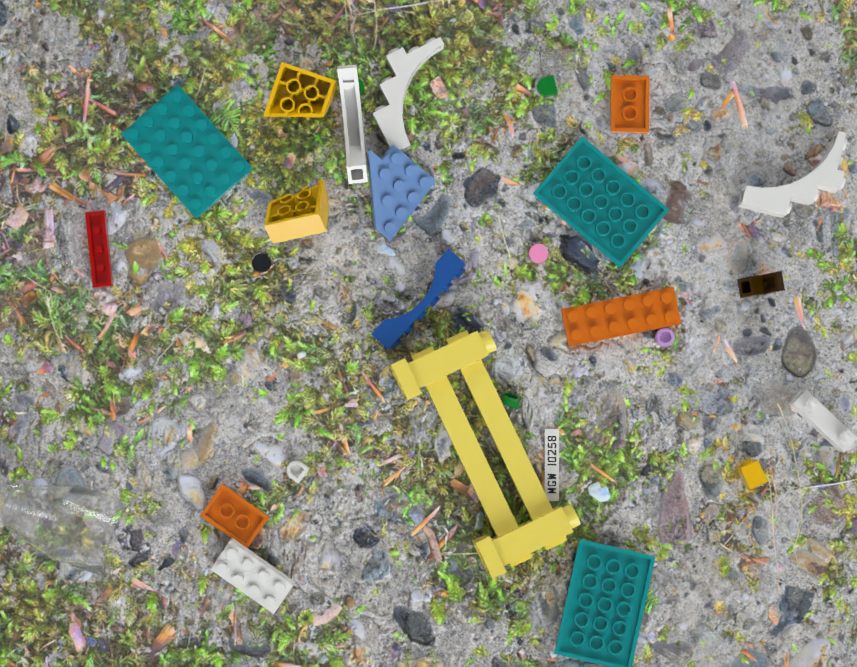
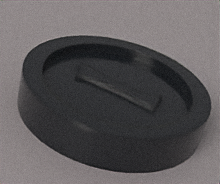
[252,253,271,273]

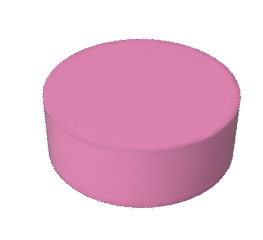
[529,244,548,264]

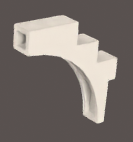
[373,37,444,152]
[737,131,847,218]

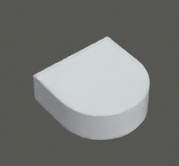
[287,460,310,484]

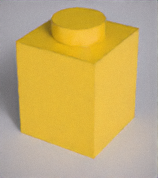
[736,458,768,489]

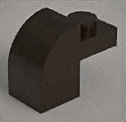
[737,271,785,298]

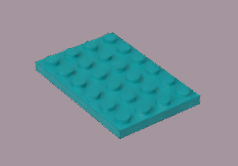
[121,84,253,219]
[532,136,670,268]
[554,539,656,667]

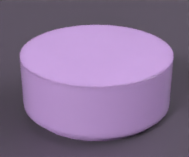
[655,328,675,347]

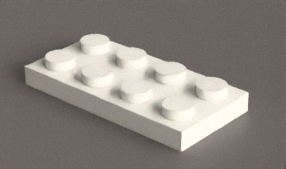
[211,538,296,614]

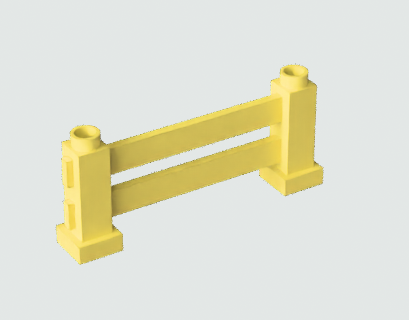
[390,329,580,579]

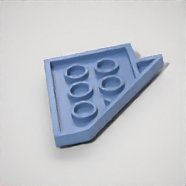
[367,145,436,241]

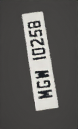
[545,429,559,501]

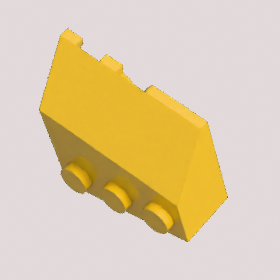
[263,62,339,118]
[264,179,330,243]

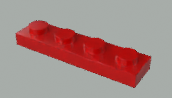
[85,210,113,288]

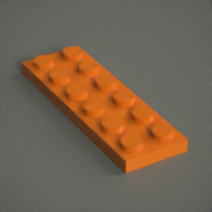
[561,287,681,347]

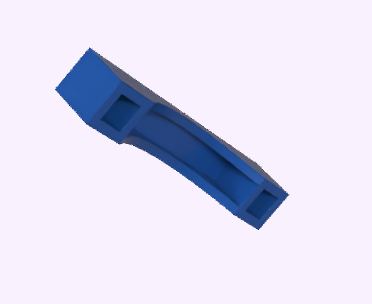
[371,249,466,350]

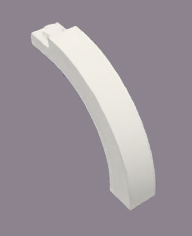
[337,65,368,184]

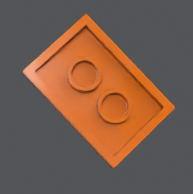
[610,75,649,134]
[200,484,270,548]

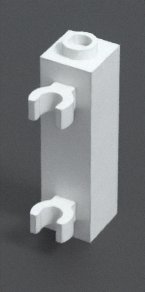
[788,390,857,452]

